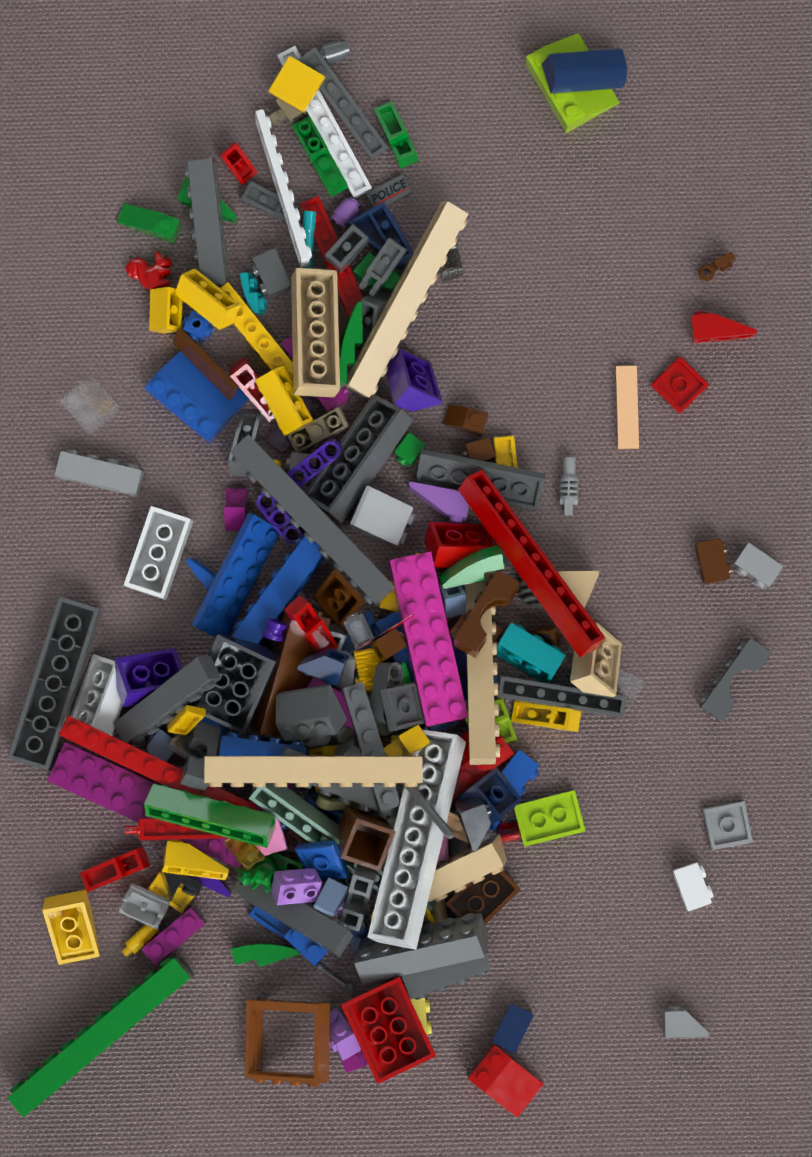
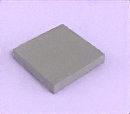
[702,801,753,850]

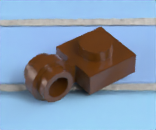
[698,252,736,282]

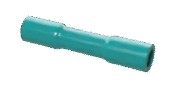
[302,211,316,269]

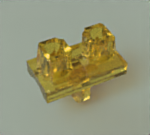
[224,838,265,871]

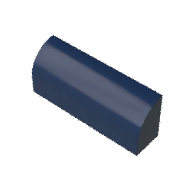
[542,49,627,94]

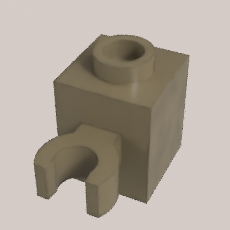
[269,98,308,126]

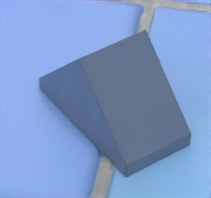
[314,877,349,917]

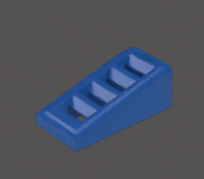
[186,558,217,591]

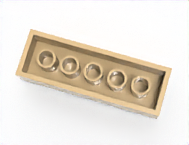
[291,268,340,397]

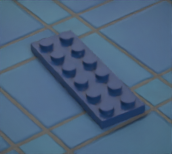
[191,513,279,638]

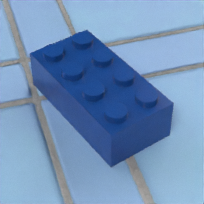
[219,731,309,756]

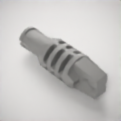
[559,457,579,516]

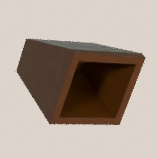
[339,805,396,871]

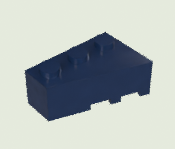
[348,202,414,270]

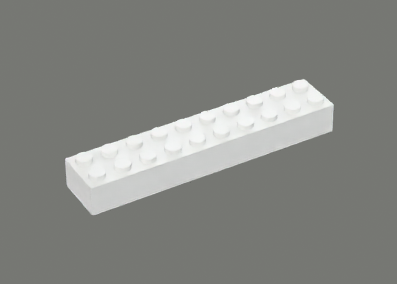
[368,729,466,950]

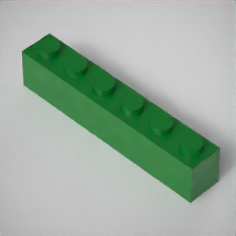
[144,784,276,848]

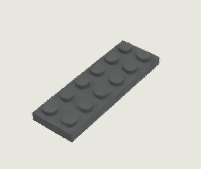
[416,449,545,510]

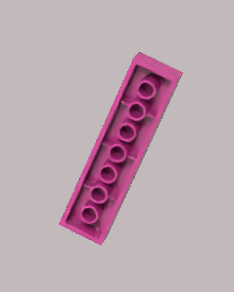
[388,552,468,728]

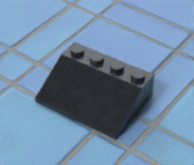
[188,633,281,735]

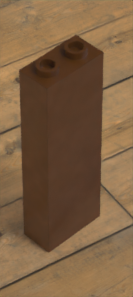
[252,607,331,741]

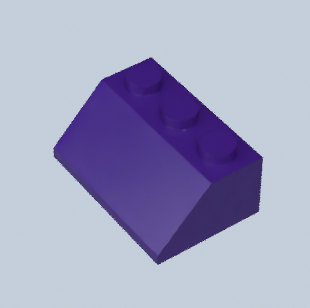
[386,348,443,412]
[115,648,182,707]

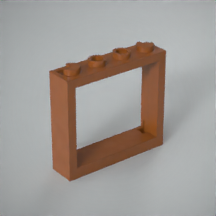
[245,999,330,1087]

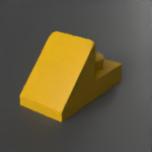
[383,725,431,756]

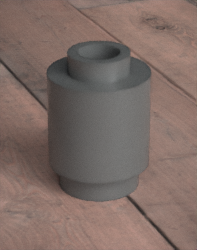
[319,39,350,65]

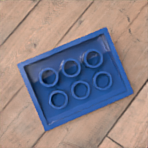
[144,351,249,445]

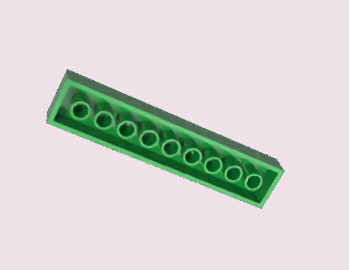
[7,956,194,1118]

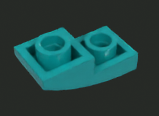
[240,272,267,315]

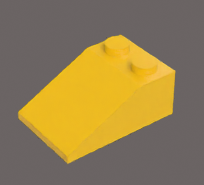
[42,890,100,965]

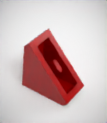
[219,142,258,185]

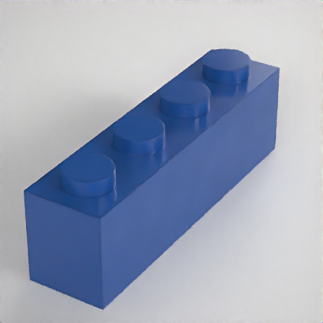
[487,749,540,831]

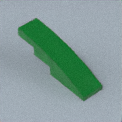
[339,302,363,388]

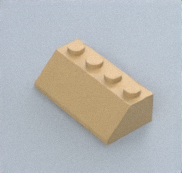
[428,834,507,902]

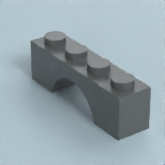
[700,638,771,722]

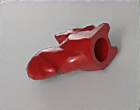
[125,251,172,291]

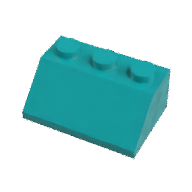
[495,623,566,684]

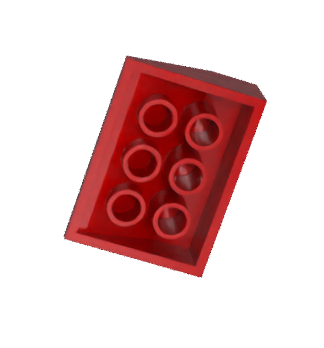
[341,976,436,1084]

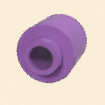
[331,197,361,228]

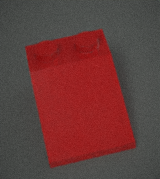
[424,522,497,568]
[468,1044,544,1117]

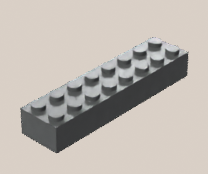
[8,597,102,771]

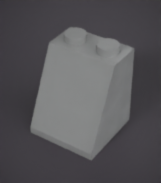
[350,486,416,548]

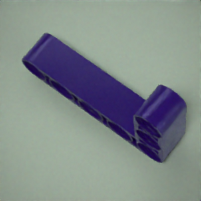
[256,439,342,544]

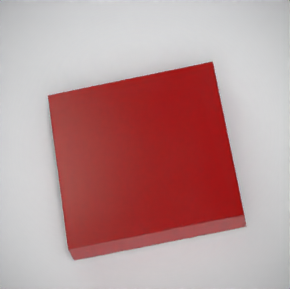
[650,356,709,415]

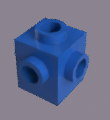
[182,311,214,343]

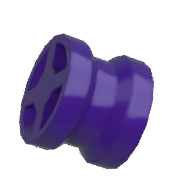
[262,618,287,641]

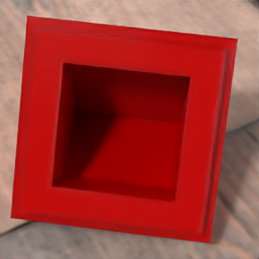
[497,821,520,843]

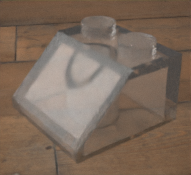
[60,377,121,436]

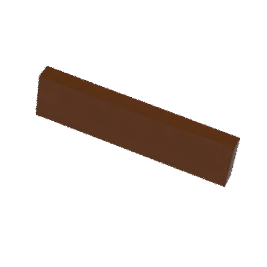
[173,329,239,401]

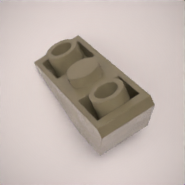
[287,407,349,453]

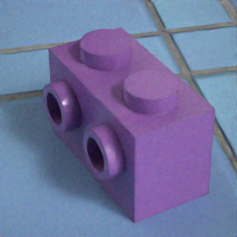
[271,868,322,905]
[329,1008,361,1060]

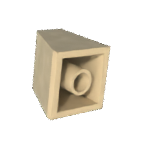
[555,571,599,625]

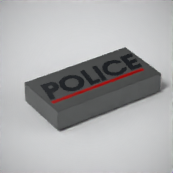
[366,174,412,208]

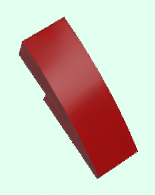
[284,595,339,653]
[80,847,151,893]

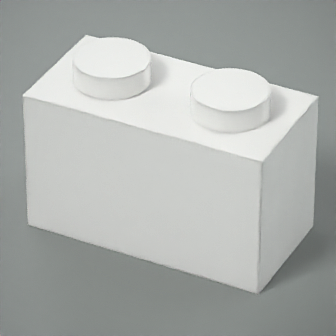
[671,862,714,911]

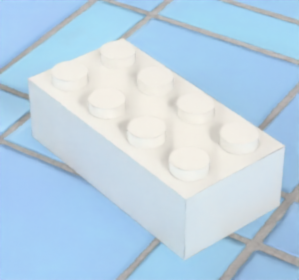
[124,506,193,600]

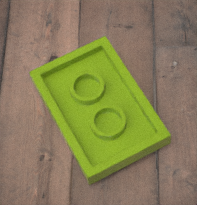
[514,790,585,847]

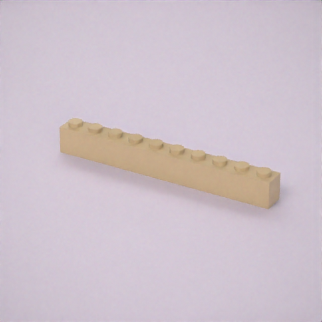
[345,201,468,398]
[465,571,500,765]
[204,756,422,787]

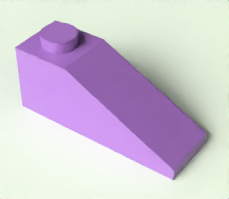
[409,481,469,523]

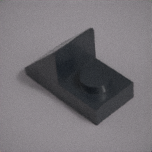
[161,872,203,902]

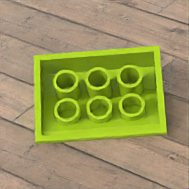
[525,33,620,133]

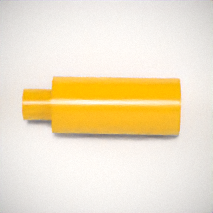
[122,924,160,957]

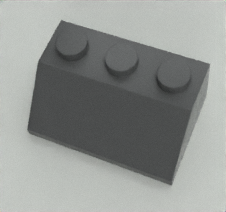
[276,684,347,742]

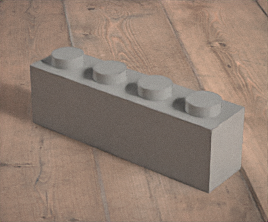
[55,449,144,497]

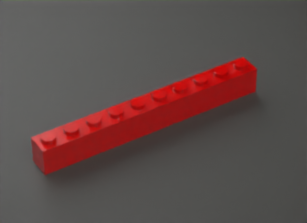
[458,469,606,658]
[58,715,258,811]

